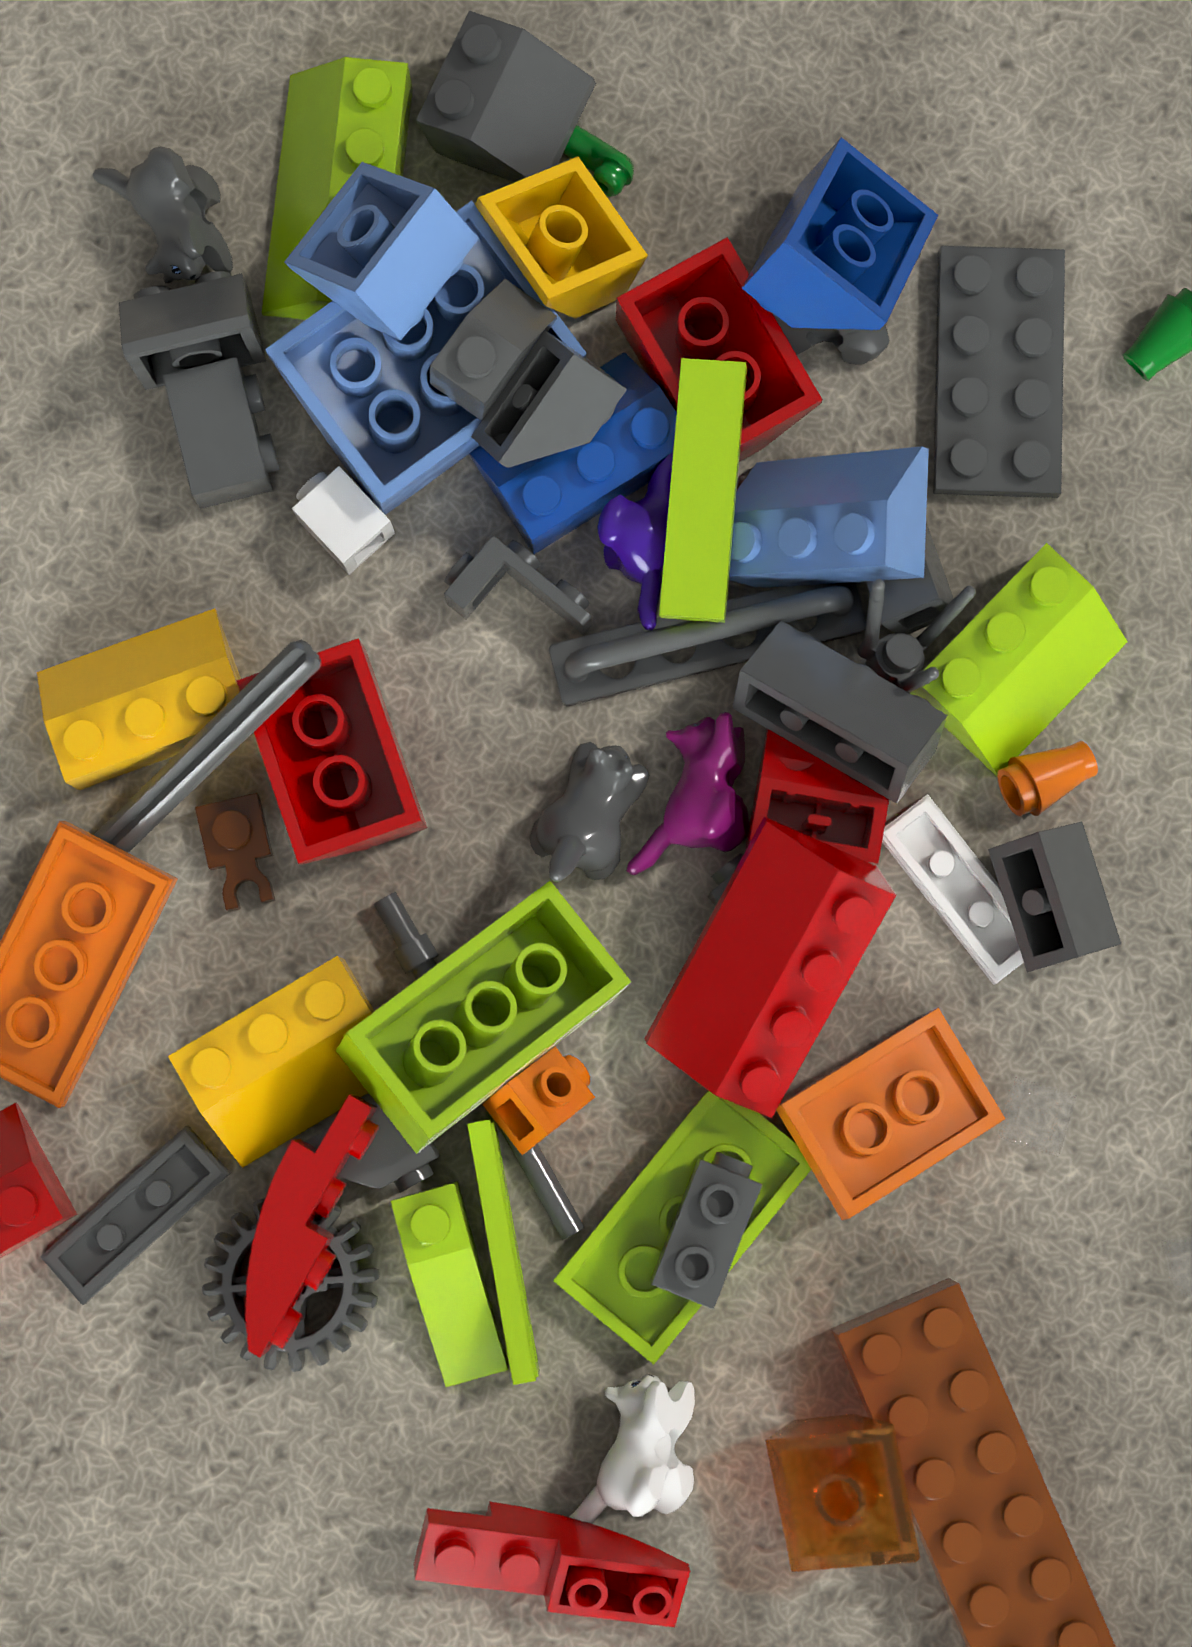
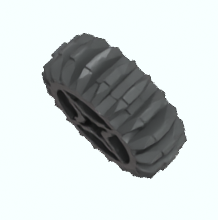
[202,1199,380,1372]

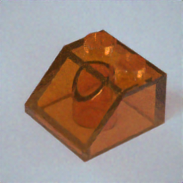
[765,1414,920,1572]

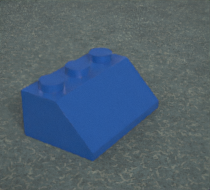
[741,137,938,330]
[469,352,677,555]

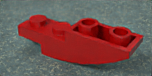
[245,1094,380,1358]
[413,1501,690,1628]

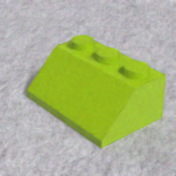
[910,543,1128,777]

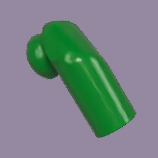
[563,125,634,197]

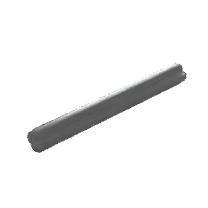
[94,640,321,853]

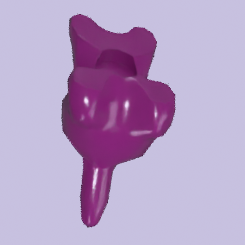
[626,712,749,875]

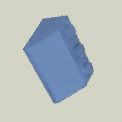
[729,446,929,588]

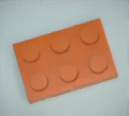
[776,1008,1006,1220]

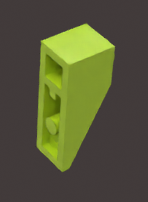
[391,1181,508,1387]

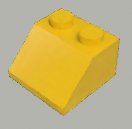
[475,157,648,319]

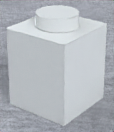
[292,466,395,575]

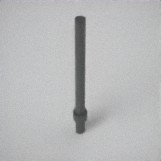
[374,892,584,1240]

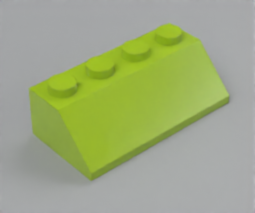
[261,57,413,320]

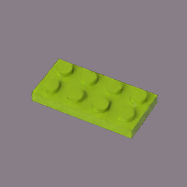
[553,1090,811,1365]

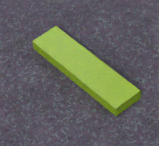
[659,358,747,623]
[467,1119,540,1385]

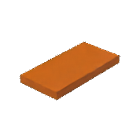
[0,821,178,1108]

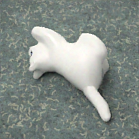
[570,1374,695,1524]

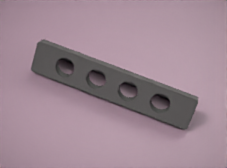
[549,582,866,706]

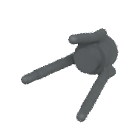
[857,579,976,693]

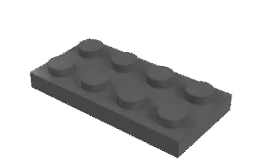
[933,245,1065,498]

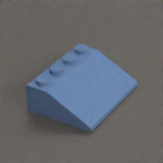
[265,200,587,515]

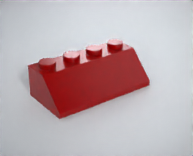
[644,817,896,1118]

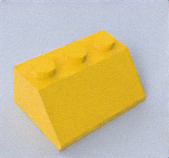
[37,608,241,790]
[168,956,375,1168]

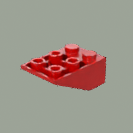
[745,728,889,865]

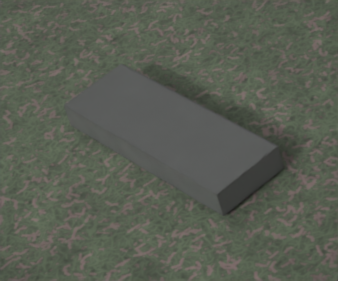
[40,1125,231,1305]

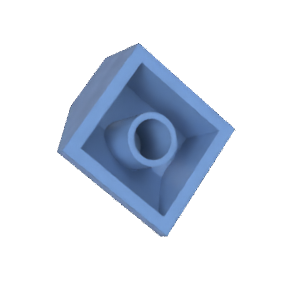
[285,162,479,340]

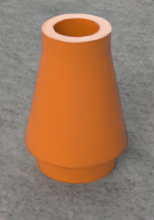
[998,741,1098,816]

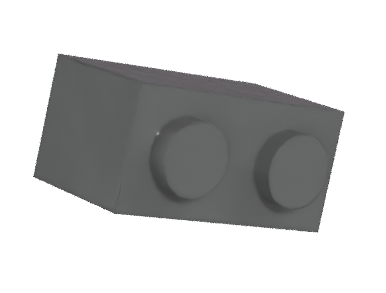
[163,357,280,509]
[988,821,1121,973]

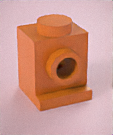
[482,1046,595,1155]

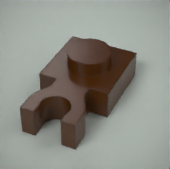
[195,793,276,912]

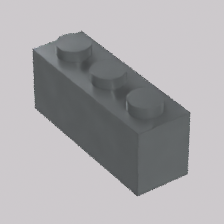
[732,621,948,804]

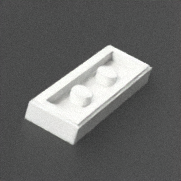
[882,794,1024,985]

